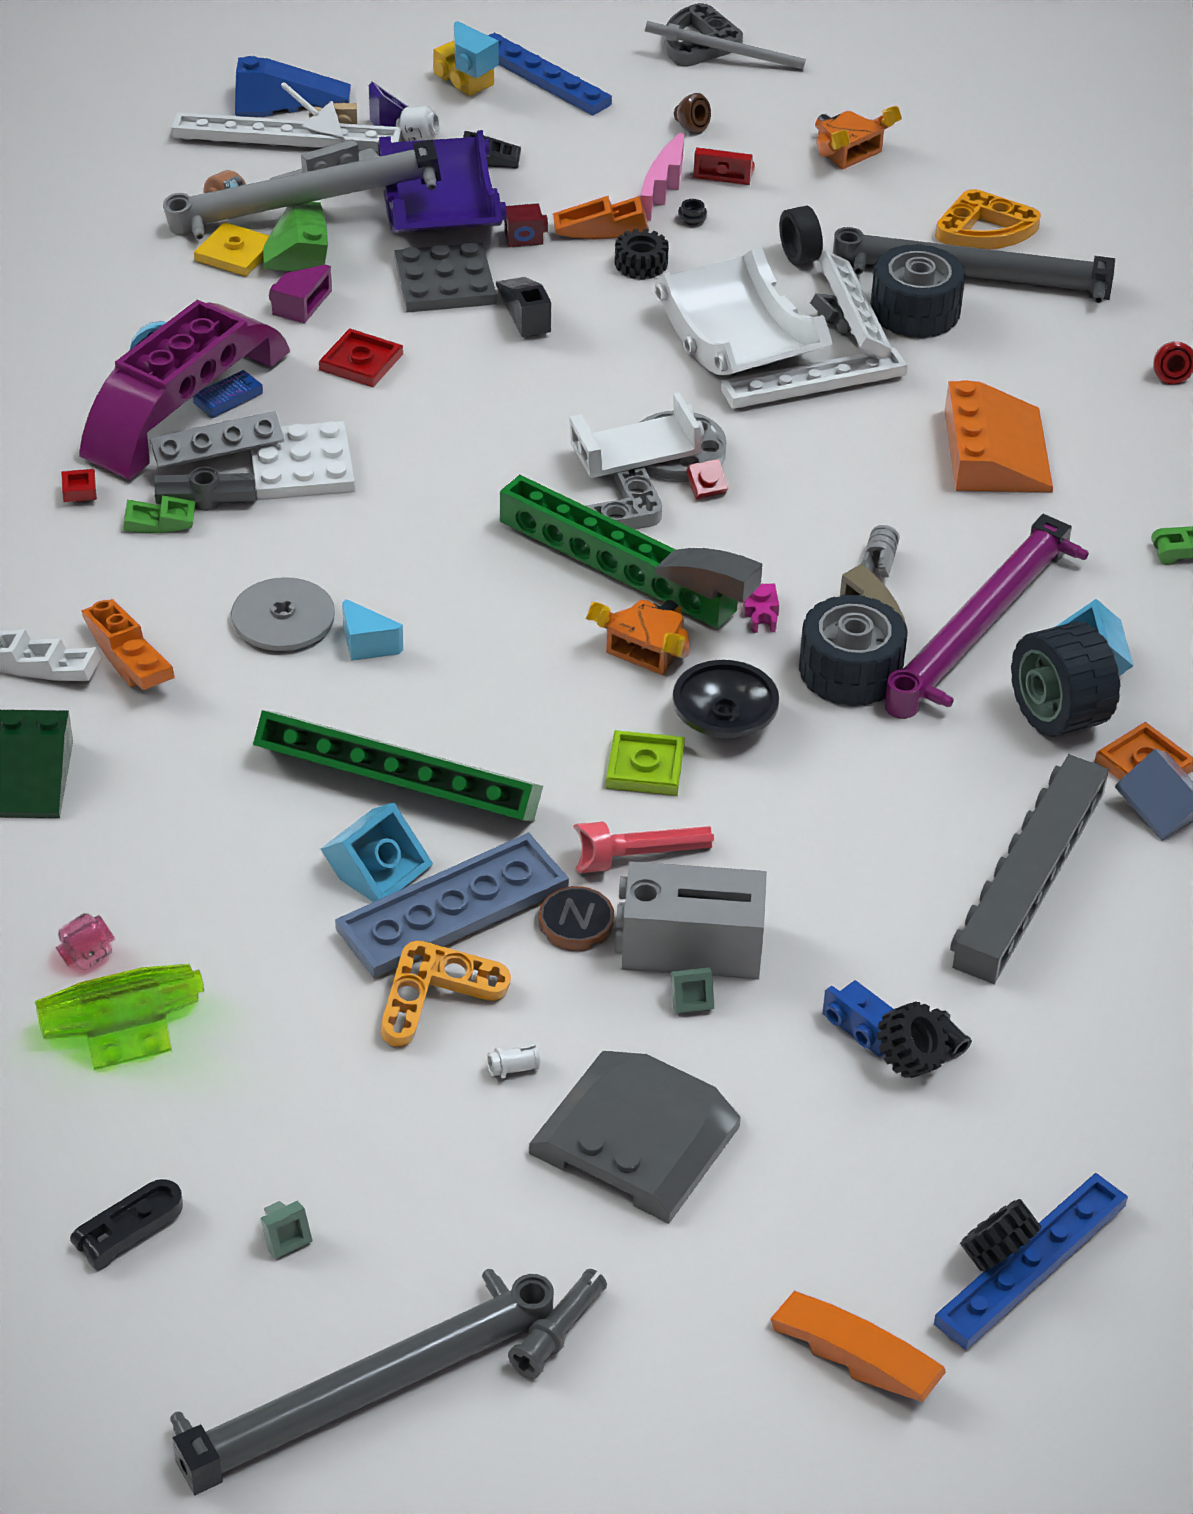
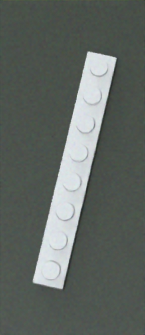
[172,112,402,152]

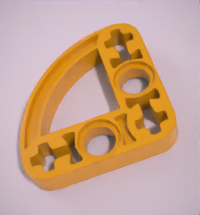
[935,189,1041,249]

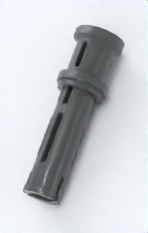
[508,1269,607,1379]

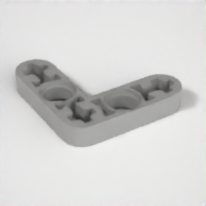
[586,466,662,530]

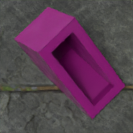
[269,264,332,324]

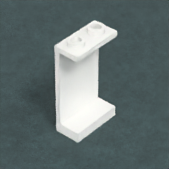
[569,393,705,478]

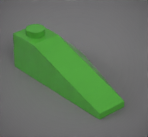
[263,201,328,272]

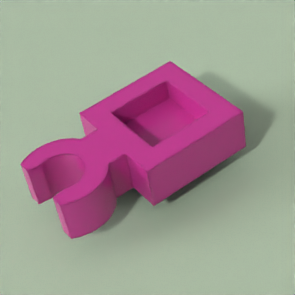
[742,583,779,633]

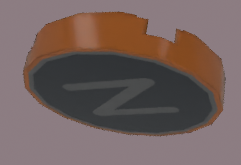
[539,886,614,951]

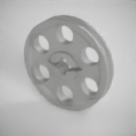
[640,411,726,482]

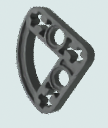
[664,3,743,67]

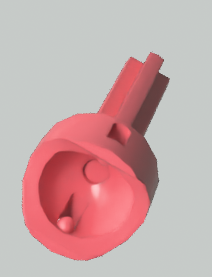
[573,821,714,874]

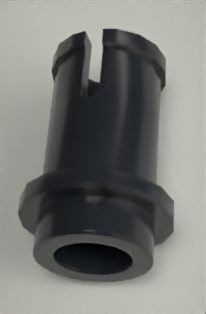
[930,1008,972,1057]

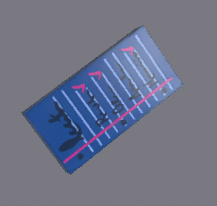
[193,370,263,418]

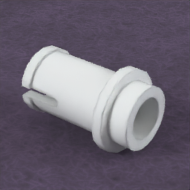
[487,1044,540,1079]

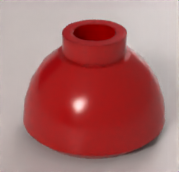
[1153,341,1193,384]

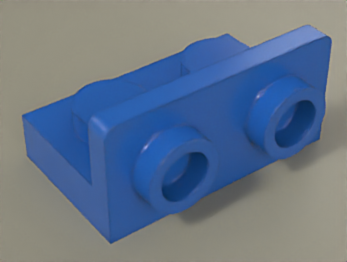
[822,980,893,1058]

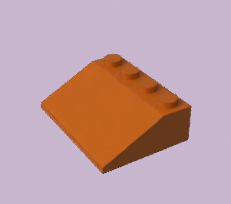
[945,380,1053,492]

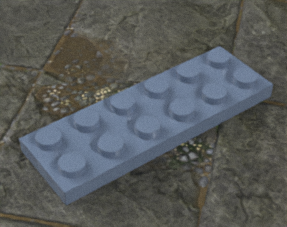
[335,832,569,978]

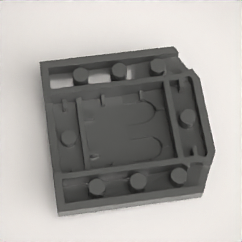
[529,1051,741,1224]

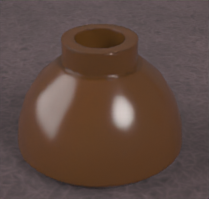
[674,93,711,133]

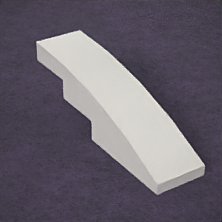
[0,629,101,681]

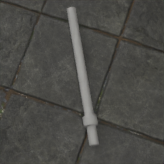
[645,21,806,70]

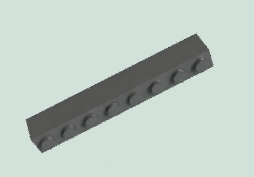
[950,754,1109,985]

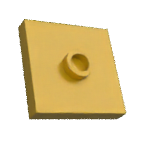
[194,222,269,277]

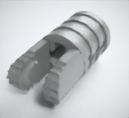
[861,525,900,578]

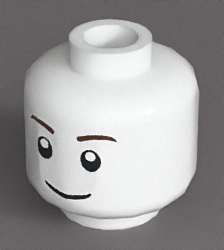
[396,106,440,141]

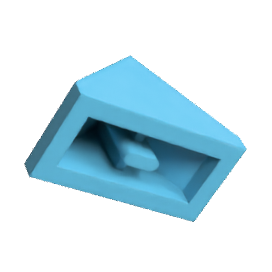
[342,599,403,661]

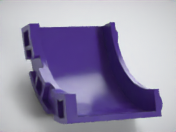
[378,130,507,233]

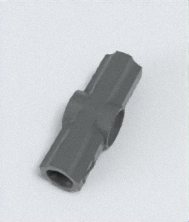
[154,466,256,511]

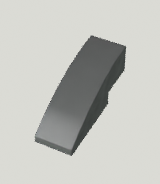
[655,548,763,603]

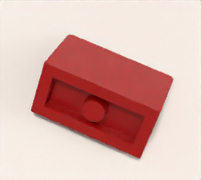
[693,147,755,185]

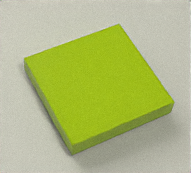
[606,730,685,796]

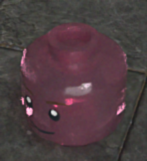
[55,913,116,970]

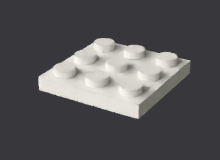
[251,421,355,500]

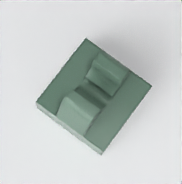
[671,967,714,1013]
[260,1200,313,1259]

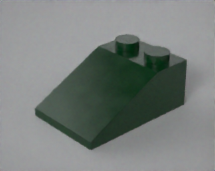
[0,709,73,818]

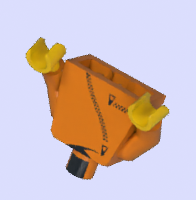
[815,105,902,170]
[585,600,690,676]

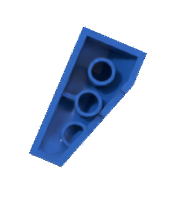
[235,56,351,117]

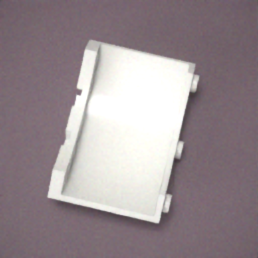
[654,247,833,375]

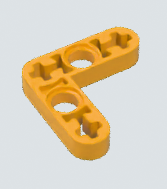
[380,941,511,1047]

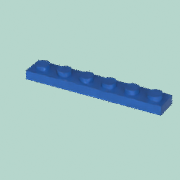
[488,32,612,116]
[933,1173,1128,1350]

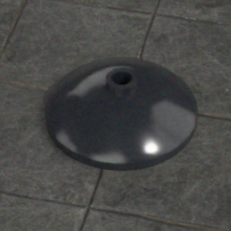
[673,660,779,739]

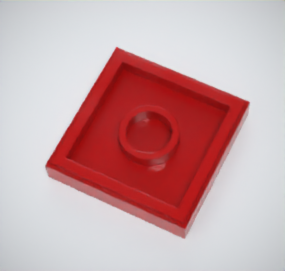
[319,328,404,388]

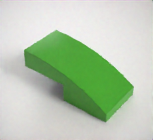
[123,495,195,533]

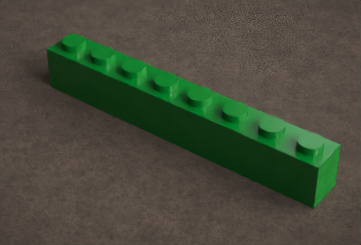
[253,710,543,821]

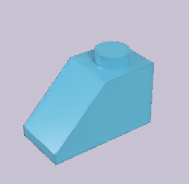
[454,21,499,78]

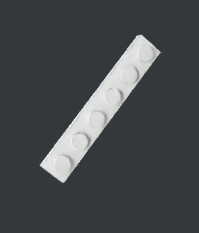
[818,250,892,359]
[721,347,907,409]

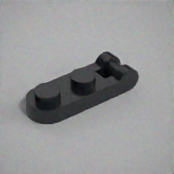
[70,1179,183,1270]

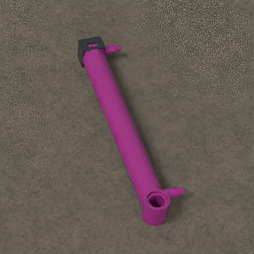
[884,513,1089,719]

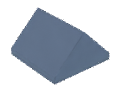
[1115,749,1193,841]

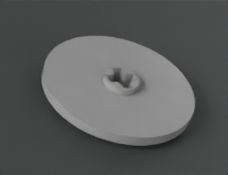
[231,577,335,651]

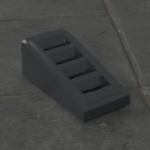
[463,131,521,168]

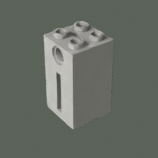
[615,861,767,979]

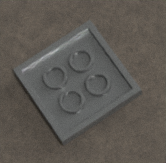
[394,242,497,312]

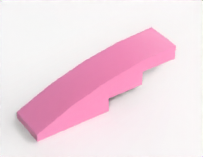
[640,133,684,221]

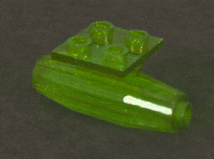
[34,964,204,1070]

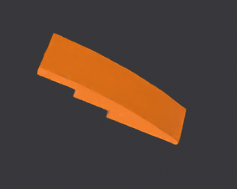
[770,1290,946,1402]

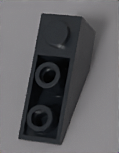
[496,277,551,337]

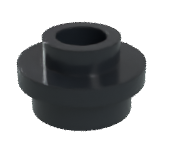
[678,199,707,225]

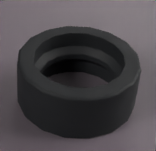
[779,205,823,265]

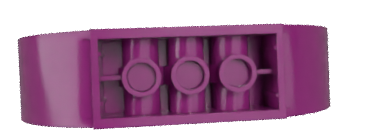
[79,299,290,480]

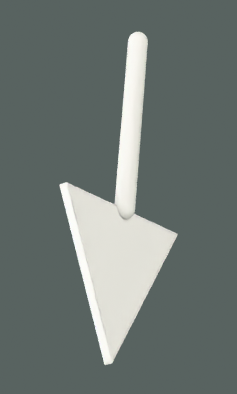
[281,82,344,139]

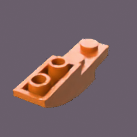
[81,599,175,690]

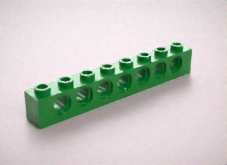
[500,474,738,629]

